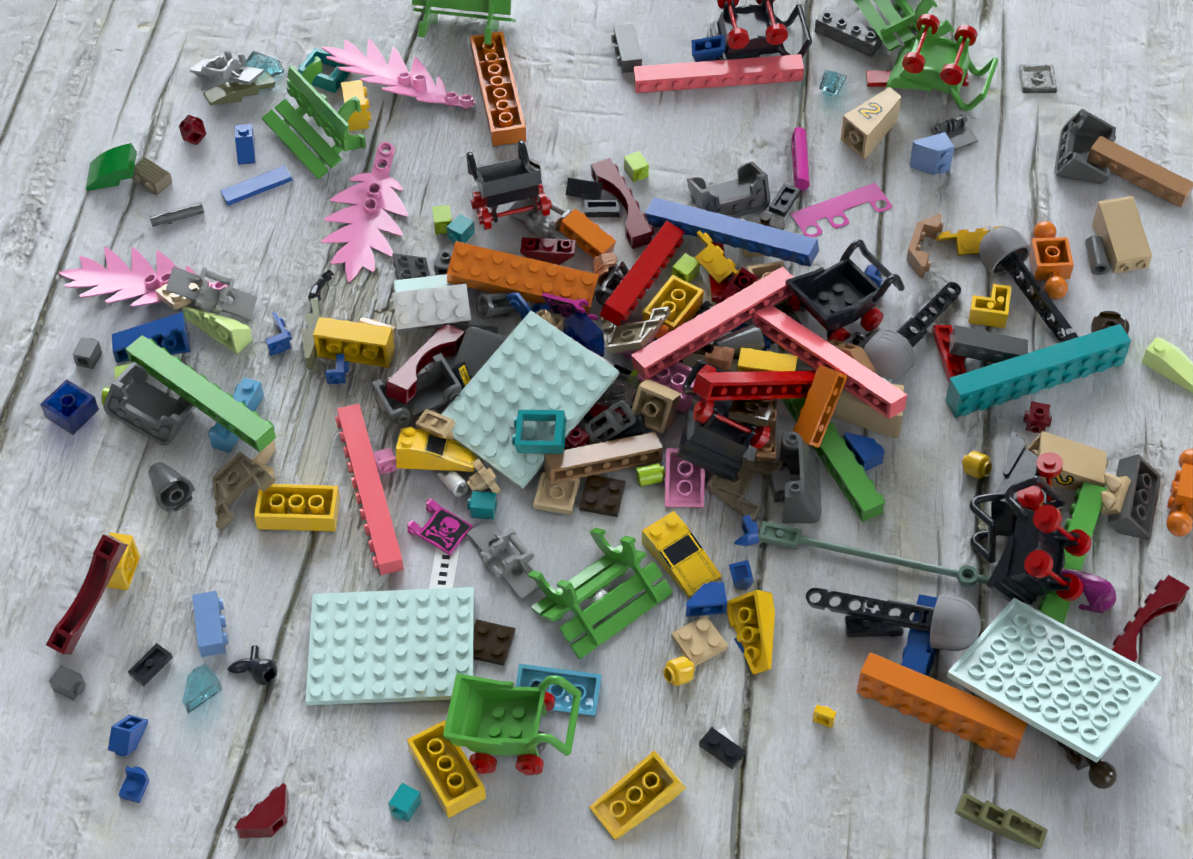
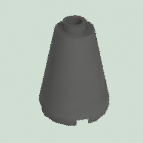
[711,324,765,360]
[148,462,195,512]

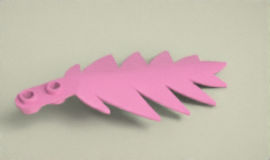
[322,39,475,109]
[321,142,408,283]
[59,247,228,307]

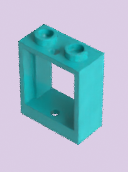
[298,48,351,93]
[512,410,567,454]

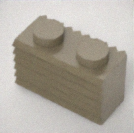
[132,157,173,195]

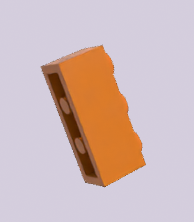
[559,208,616,259]

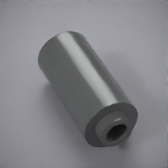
[1085,235,1109,275]

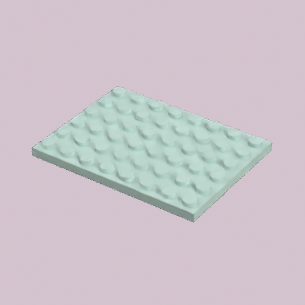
[441,311,620,489]
[306,587,475,706]
[947,598,1162,763]

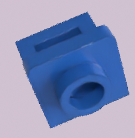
[864,261,883,288]
[325,354,349,384]

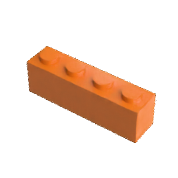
[793,365,848,448]

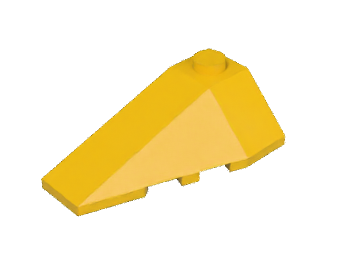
[727,590,775,675]

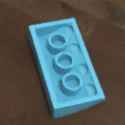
[515,664,602,716]

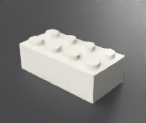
[393,284,471,332]

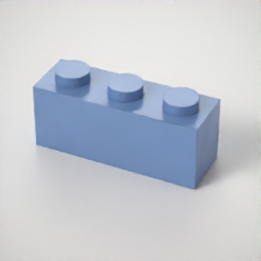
[192,591,229,657]

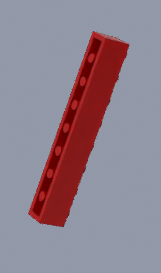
[600,221,685,327]
[692,371,816,401]

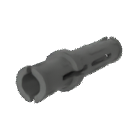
[149,202,204,227]

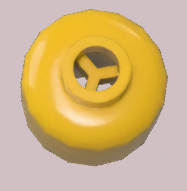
[962,451,992,479]
[663,656,695,686]

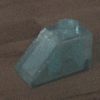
[246,50,285,77]
[819,69,847,96]
[182,663,223,714]

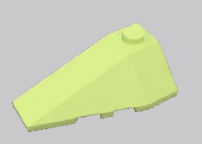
[182,306,253,354]
[1142,338,1193,393]

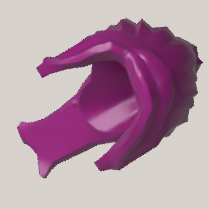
[1060,568,1117,613]

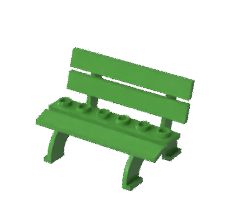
[412,0,516,45]
[854,0,955,51]
[262,56,366,180]
[527,528,673,659]

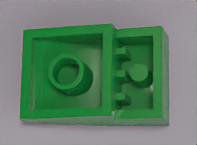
[85,143,137,191]

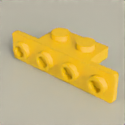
[935,226,1004,256]
[695,230,738,285]

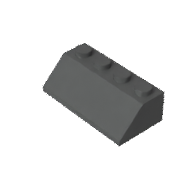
[1108,454,1161,540]

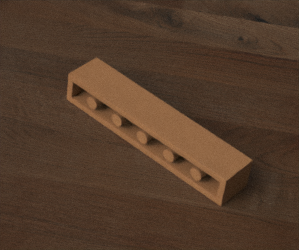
[1087,136,1193,207]
[544,432,663,484]

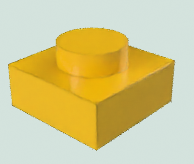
[812,704,837,728]

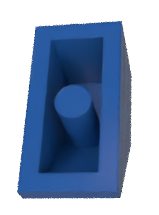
[691,35,725,62]
[235,124,256,165]
[843,432,885,471]
[686,581,727,617]
[108,715,149,756]

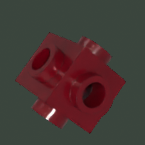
[179,114,207,145]
[1023,401,1052,433]
[564,425,590,450]

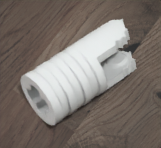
[437,471,469,497]

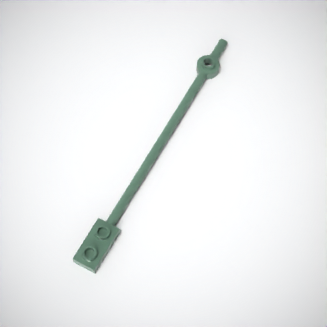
[759,521,990,587]

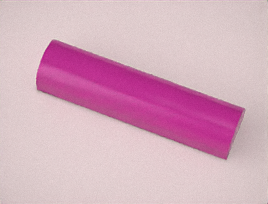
[791,127,810,190]

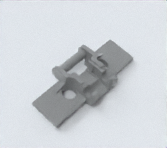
[190,51,265,85]
[508,199,579,250]
[166,267,257,320]
[467,519,540,600]

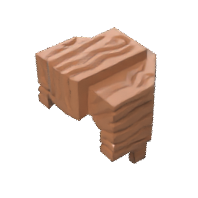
[593,252,618,286]
[703,346,735,372]

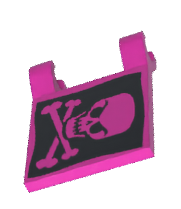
[542,293,599,328]
[407,498,473,555]

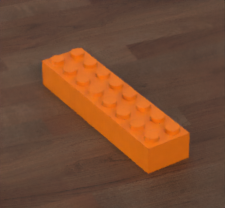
[470,31,527,146]
[447,241,599,315]
[856,652,1028,759]

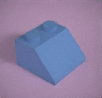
[909,132,954,175]

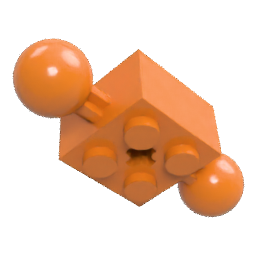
[1029,221,1074,300]
[1166,449,1193,537]

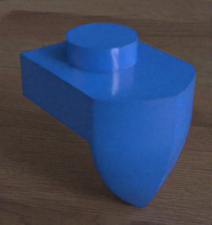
[734,515,759,546]
[729,560,754,591]

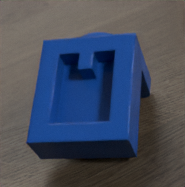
[118,766,150,803]

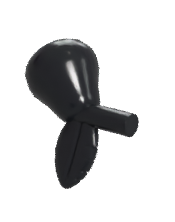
[227,645,278,685]

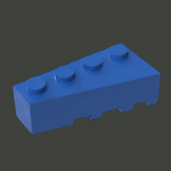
[112,312,191,363]
[900,594,938,677]

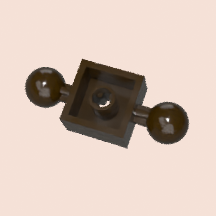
[1056,740,1117,789]

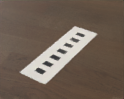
[429,542,461,589]

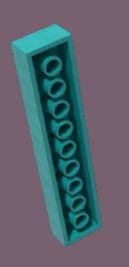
[945,324,1131,418]

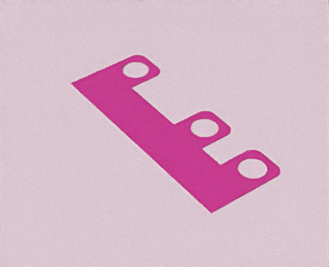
[790,182,892,237]

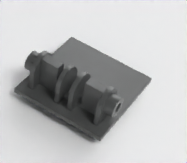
[931,115,978,150]
[392,253,430,280]

